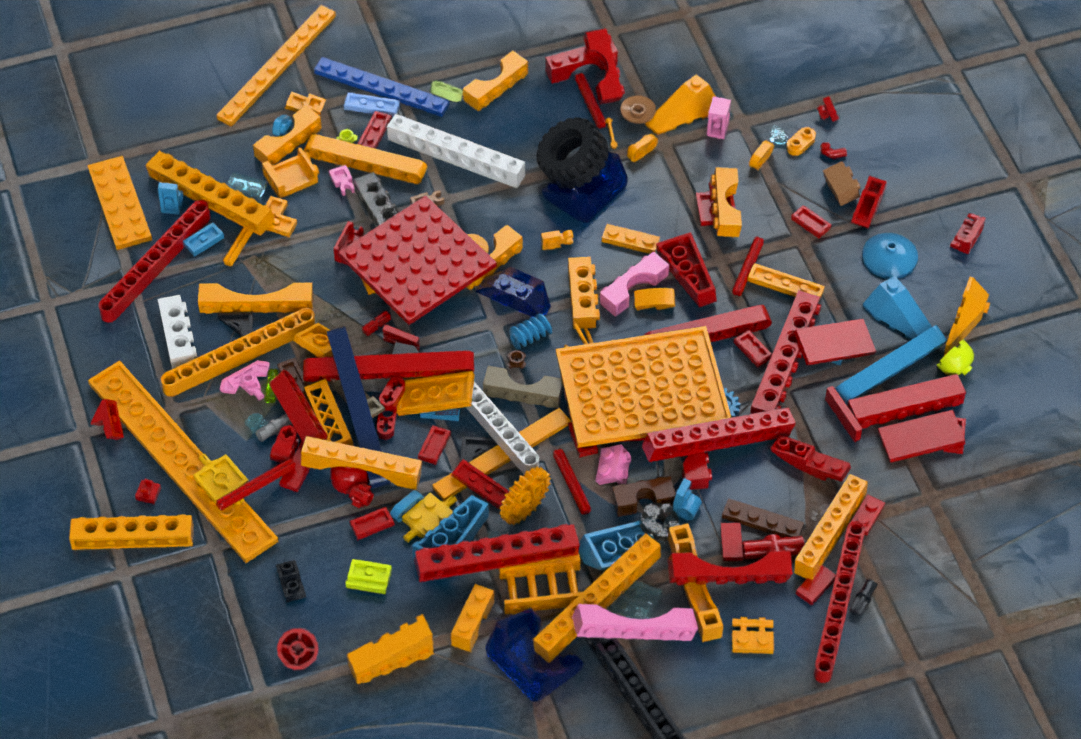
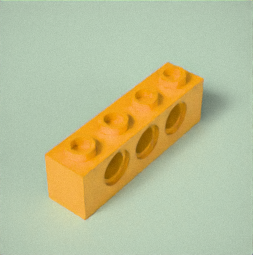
[568,257,600,329]

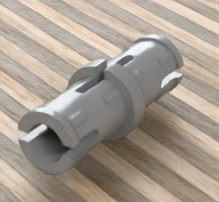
[255,414,292,442]

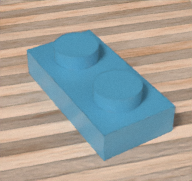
[183,223,224,257]

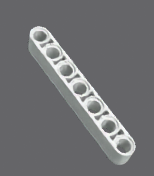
[466,382,540,474]

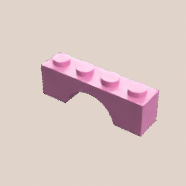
[600,252,669,317]

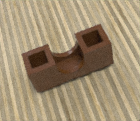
[612,476,676,517]

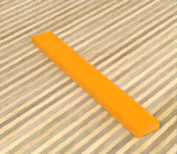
[432,408,571,501]

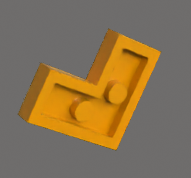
[266,196,297,237]

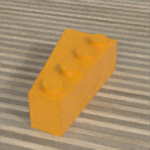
[347,614,434,684]

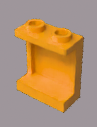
[262,147,319,199]

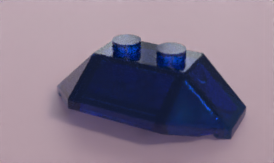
[476,267,551,317]

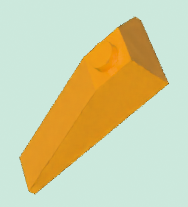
[944,277,990,356]

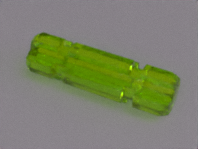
[264,369,279,403]

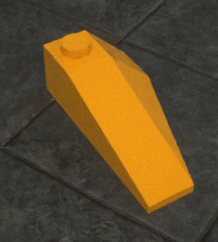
[645,74,716,135]

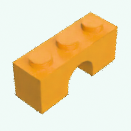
[451,584,494,652]

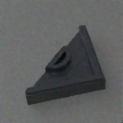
[218,311,253,337]
[460,436,498,462]

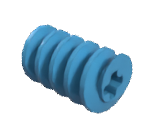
[509,313,552,350]

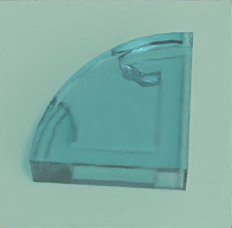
[770,125,788,144]

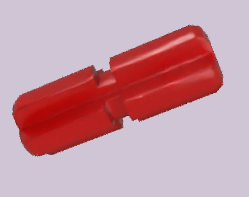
[362,311,391,336]

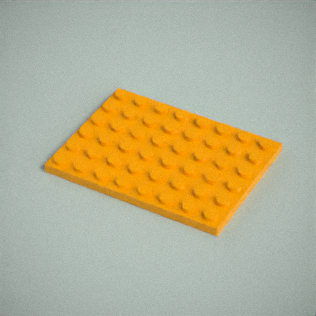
[556,326,731,448]

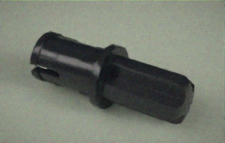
[850,579,878,616]

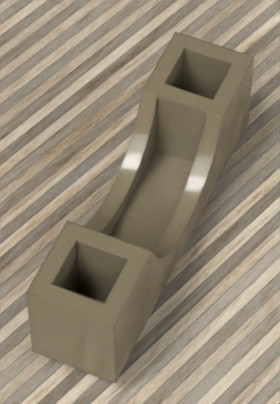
[483,366,563,408]

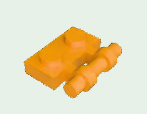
[732,617,774,654]

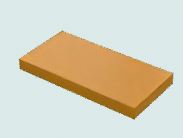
[396,371,475,416]

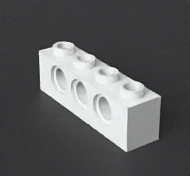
[158,295,197,369]

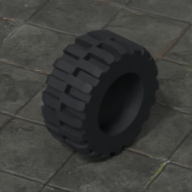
[536,117,609,189]

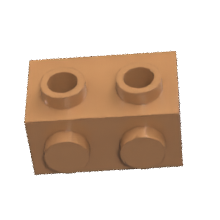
[823,161,861,206]

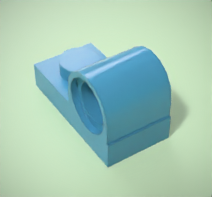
[158,182,183,215]
[672,478,702,520]

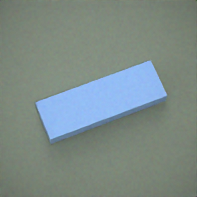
[344,92,400,117]

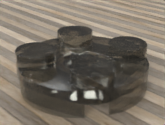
[639,503,680,541]

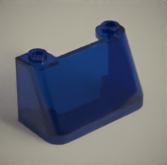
[541,152,628,223]
[486,608,584,702]

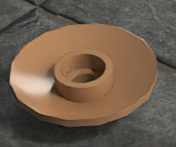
[620,96,656,124]

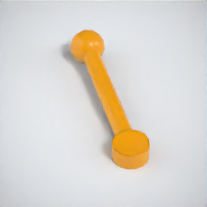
[605,118,618,149]

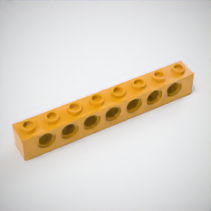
[146,151,274,236]
[533,533,661,663]

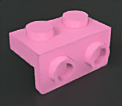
[596,444,631,485]

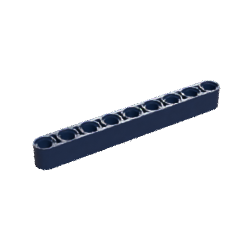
[326,326,391,489]

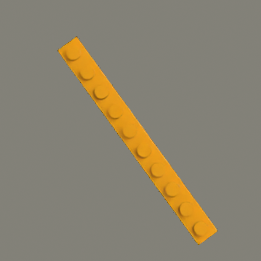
[217,5,336,127]

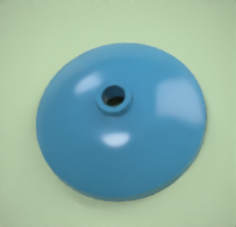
[862,233,918,279]

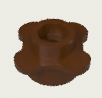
[507,350,526,369]

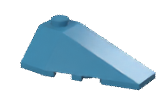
[863,276,932,340]

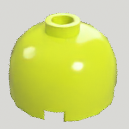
[936,339,974,376]

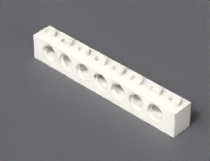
[387,114,525,188]

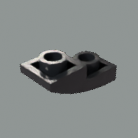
[276,560,306,602]

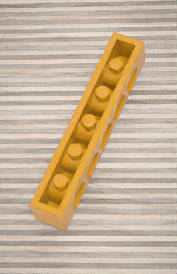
[794,474,868,580]
[69,514,194,550]

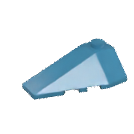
[578,518,659,570]

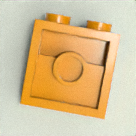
[293,322,334,358]

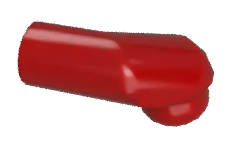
[820,142,847,159]

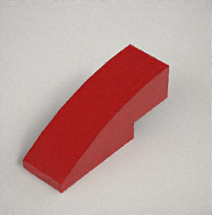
[851,176,887,228]

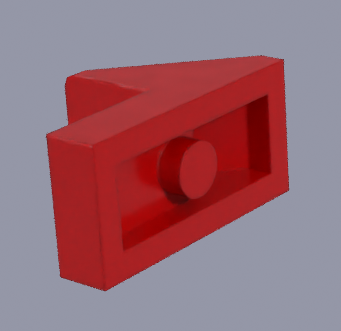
[90,399,124,440]

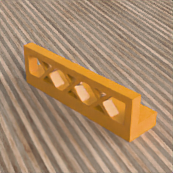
[304,379,354,446]

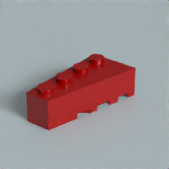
[656,232,717,307]

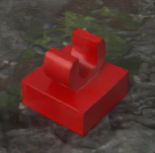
[817,96,839,121]
[135,479,161,504]

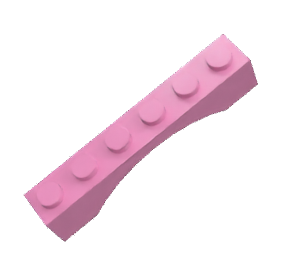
[572,604,698,641]

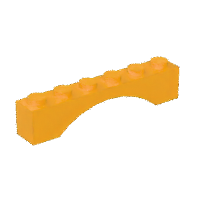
[198,283,313,314]
[301,436,422,490]
[668,524,723,642]

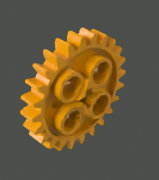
[499,466,551,525]

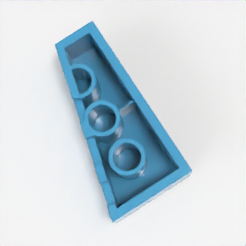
[412,495,489,563]

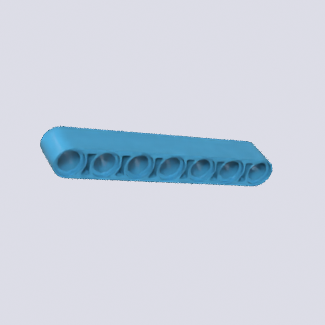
[835,325,947,405]

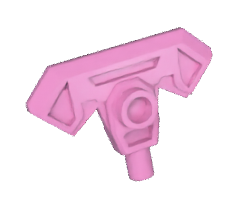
[219,360,270,400]

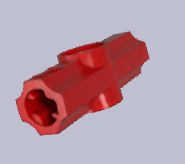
[742,534,805,559]

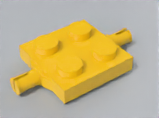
[193,454,249,505]
[402,493,457,543]

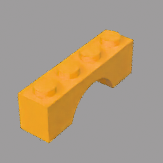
[463,51,528,111]
[253,106,322,166]
[710,167,742,237]
[467,225,523,290]

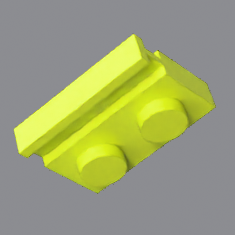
[346,559,392,594]

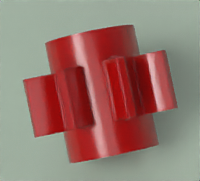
[349,483,374,509]

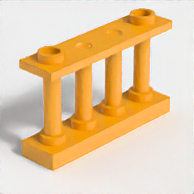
[499,553,583,615]

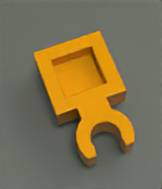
[541,230,574,250]

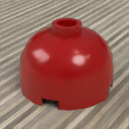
[330,467,369,494]
[277,628,319,670]

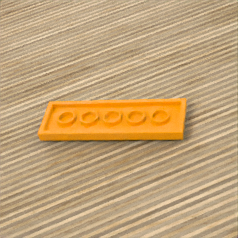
[87,156,152,250]

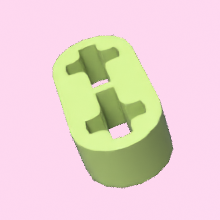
[430,81,463,102]

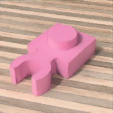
[329,165,354,196]

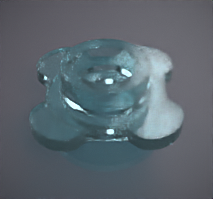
[245,413,268,434]

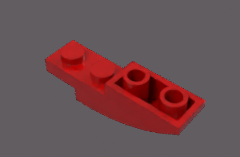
[771,435,851,482]

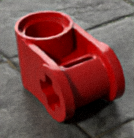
[270,425,299,463]

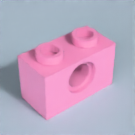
[707,97,731,139]

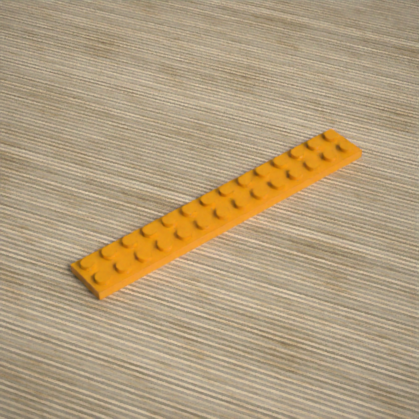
[88,360,279,563]

